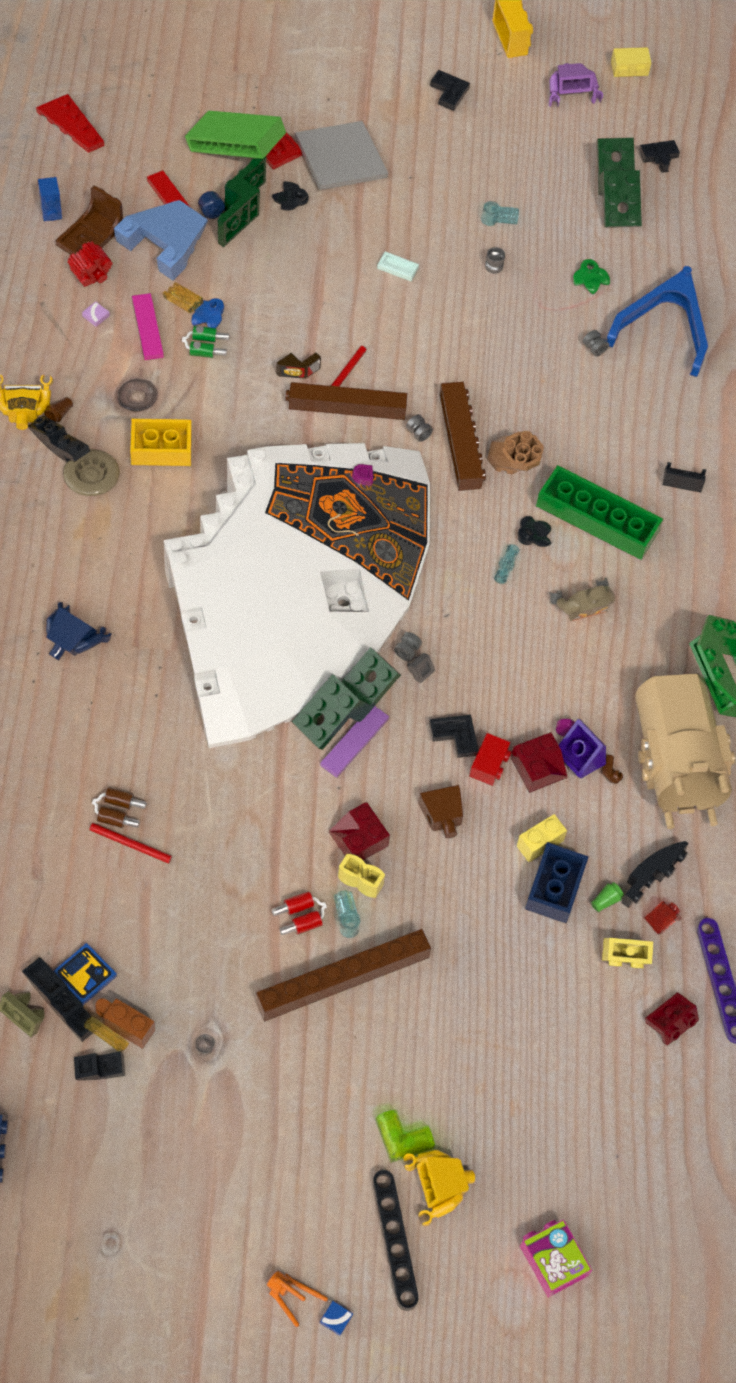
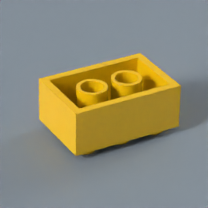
[130,419,192,466]

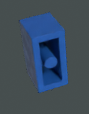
[38,177,62,221]

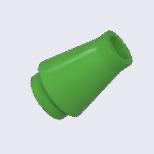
[591,882,624,913]

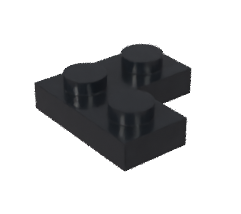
[430,70,470,111]
[429,714,479,758]

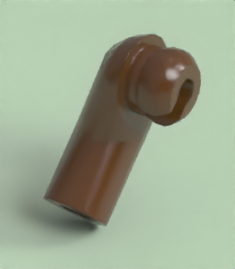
[602,755,623,784]

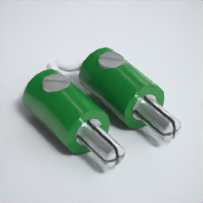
[182,326,230,358]

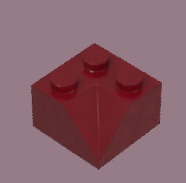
[511,732,568,793]
[329,802,390,860]

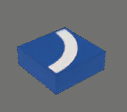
[320,1301,353,1336]

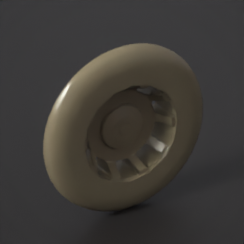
[63,449,120,496]

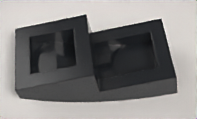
[74,1051,125,1081]

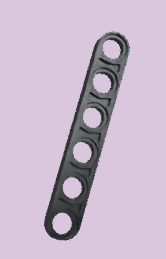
[373,1170,419,1311]

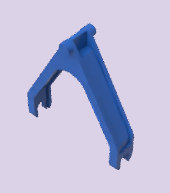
[607,266,708,377]

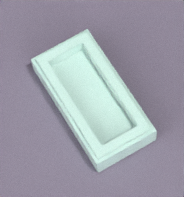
[377,251,419,281]

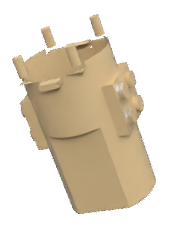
[635,674,735,829]

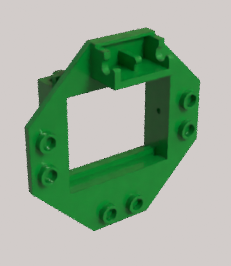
[689,615,736,718]

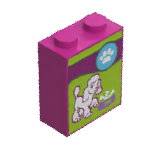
[520,1219,592,1298]

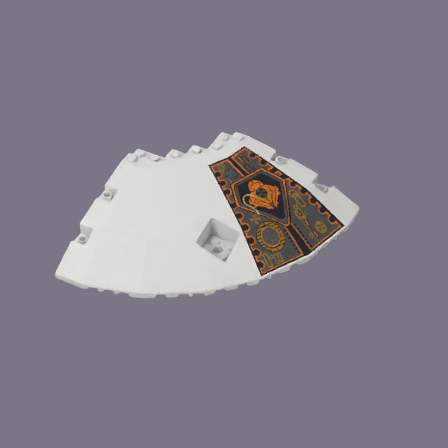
[164,443,430,748]

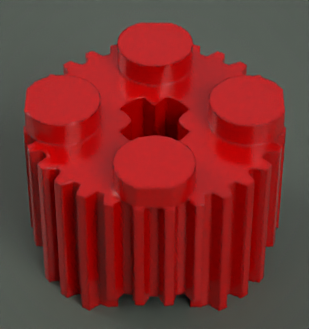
[67,241,113,287]

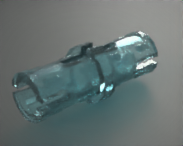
[494,544,520,584]

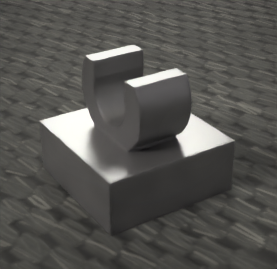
[407,653,435,683]

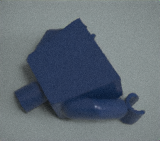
[46,602,112,661]

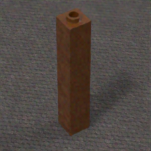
[285,382,408,420]

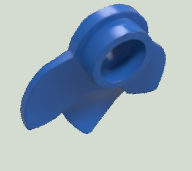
[192,298,224,328]

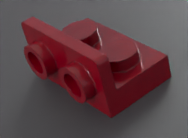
[645,992,699,1046]

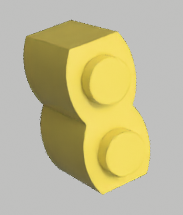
[338,854,385,898]

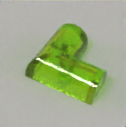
[375,1110,435,1163]

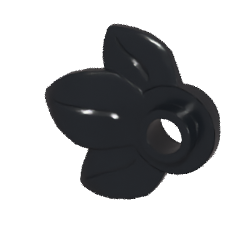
[272,181,309,211]
[517,516,552,547]

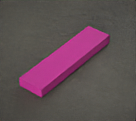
[132,293,164,360]

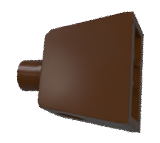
[418,785,463,838]

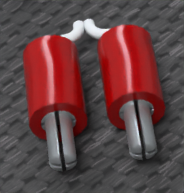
[272,891,327,935]

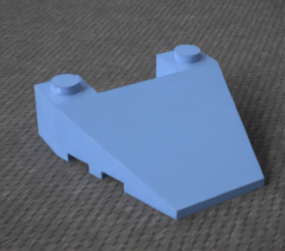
[114,200,208,281]

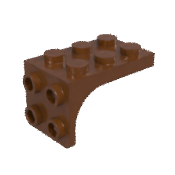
[55,185,123,255]

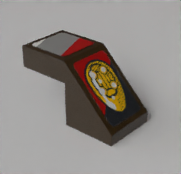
[276,353,321,379]

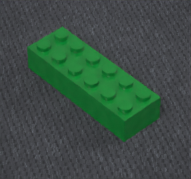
[536,465,663,560]

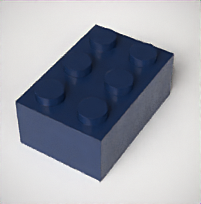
[525,842,589,924]

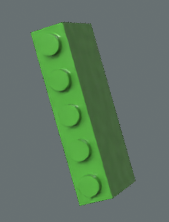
[185,110,286,159]

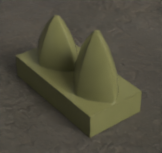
[0,991,45,1038]

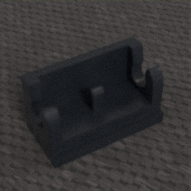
[662,462,707,493]

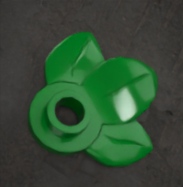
[573,259,610,295]

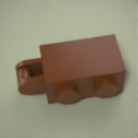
[95,998,155,1049]

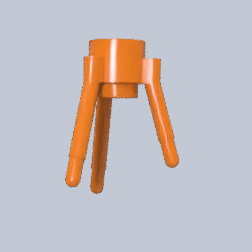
[267,1270,328,1327]

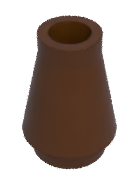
[44,397,73,422]

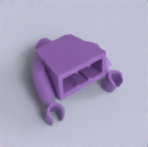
[549,63,603,107]

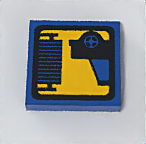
[54,943,117,1005]

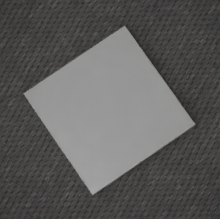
[295,121,388,190]

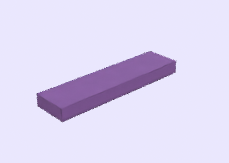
[320,706,389,778]

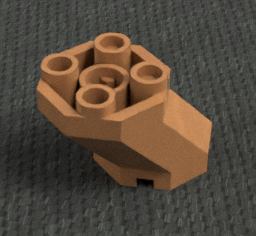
[487,430,544,475]

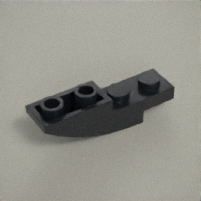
[28,416,90,462]
[622,841,689,908]

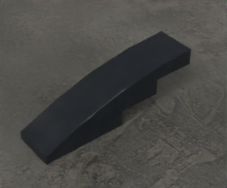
[22,957,100,1042]

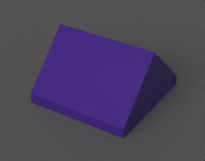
[559,719,606,779]

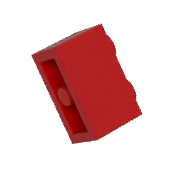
[469,733,512,786]

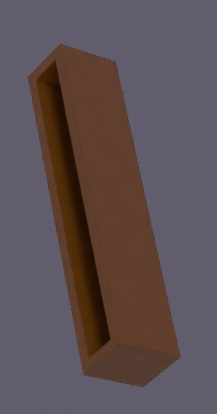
[439,381,486,491]

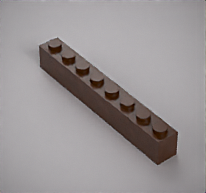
[256,929,431,1022]

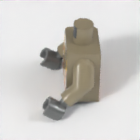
[550,577,615,621]

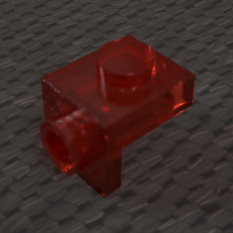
[644,900,682,935]

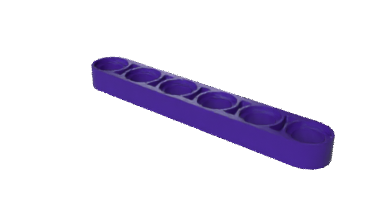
[697,918,736,1044]

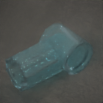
[481,201,519,226]
[333,890,360,938]

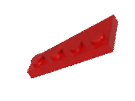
[36,94,104,153]

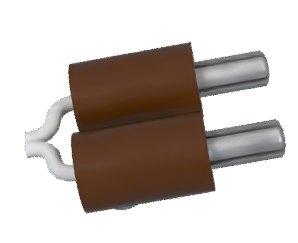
[92,787,147,828]

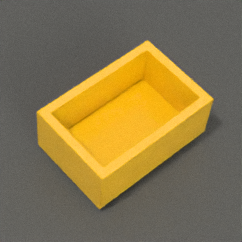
[492,0,533,58]

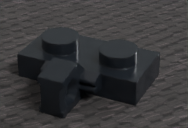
[639,140,680,173]

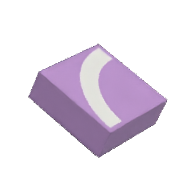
[82,302,110,327]

